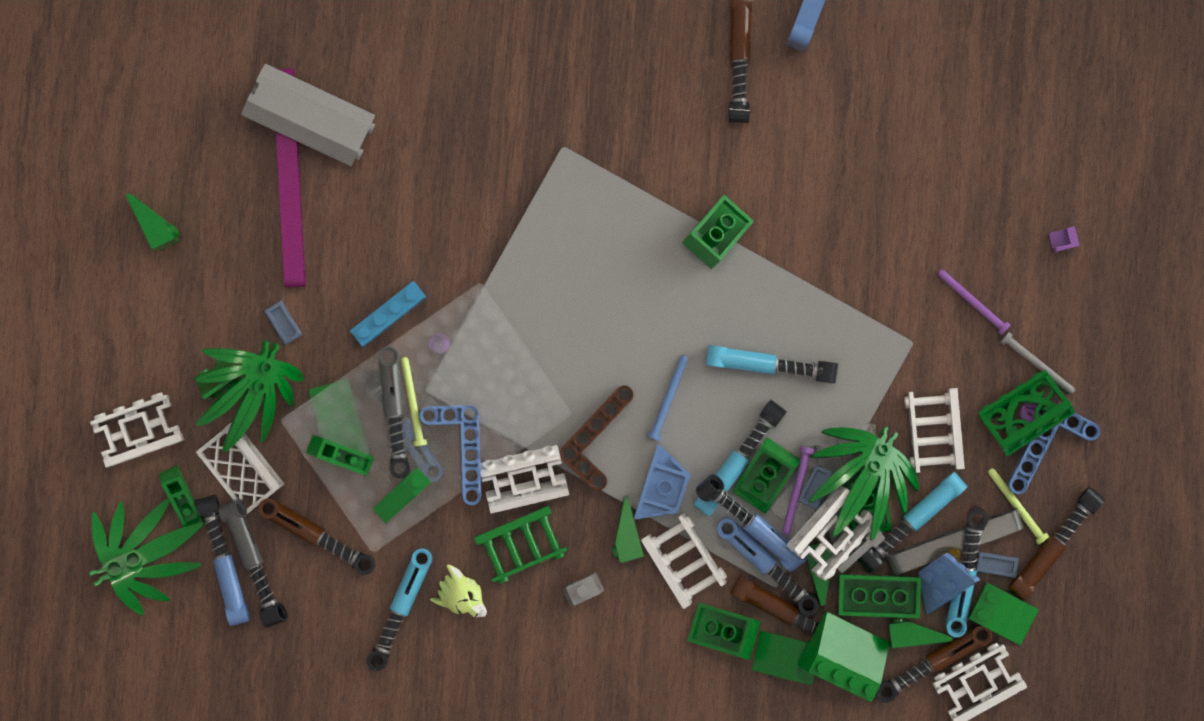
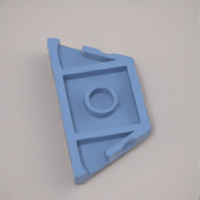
[634,444,690,519]
[919,553,980,615]

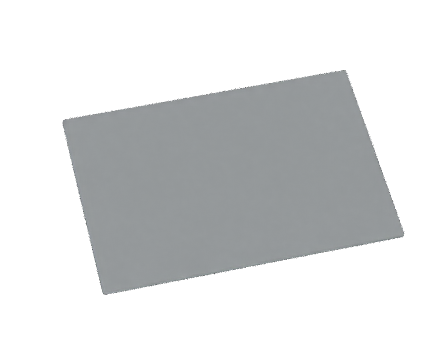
[426,147,913,587]

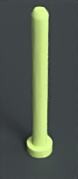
[401,357,427,447]
[988,468,1049,545]

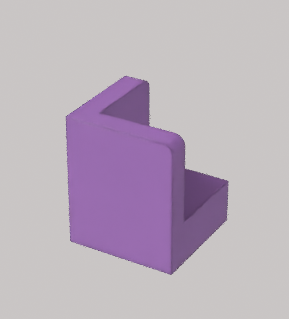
[1049,226,1079,253]

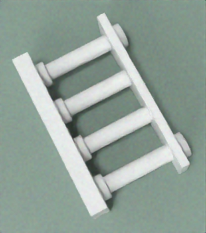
[904,388,965,473]
[641,513,727,609]

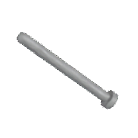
[1000,331,1075,394]

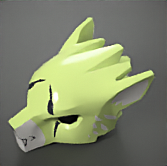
[430,565,487,617]

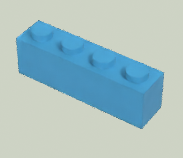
[350,281,427,347]

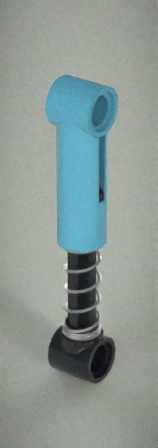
[706,345,839,383]
[693,400,787,517]
[858,471,968,573]
[945,506,988,637]
[367,548,433,671]

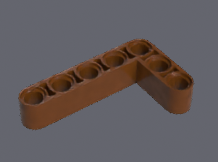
[560,385,634,491]

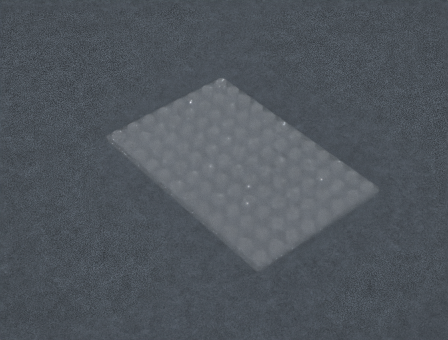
[281,283,571,552]

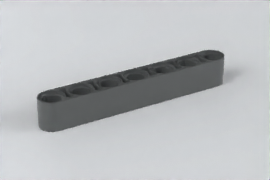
[886,508,1024,575]

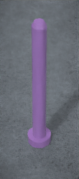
[938,270,1010,335]
[783,446,814,535]

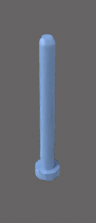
[647,355,688,441]

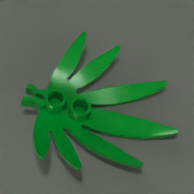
[194,339,304,452]
[808,426,919,541]
[89,498,203,616]

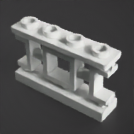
[90,392,185,468]
[480,445,569,513]
[786,486,872,581]
[931,643,1027,721]

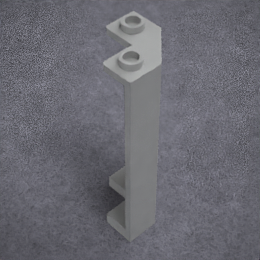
[241,64,376,167]

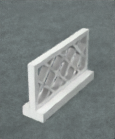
[196,423,285,514]

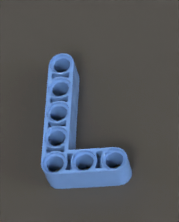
[786,0,825,52]
[1007,404,1100,494]
[419,405,481,505]

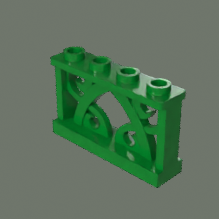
[978,370,1075,457]

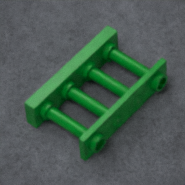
[474,506,568,584]

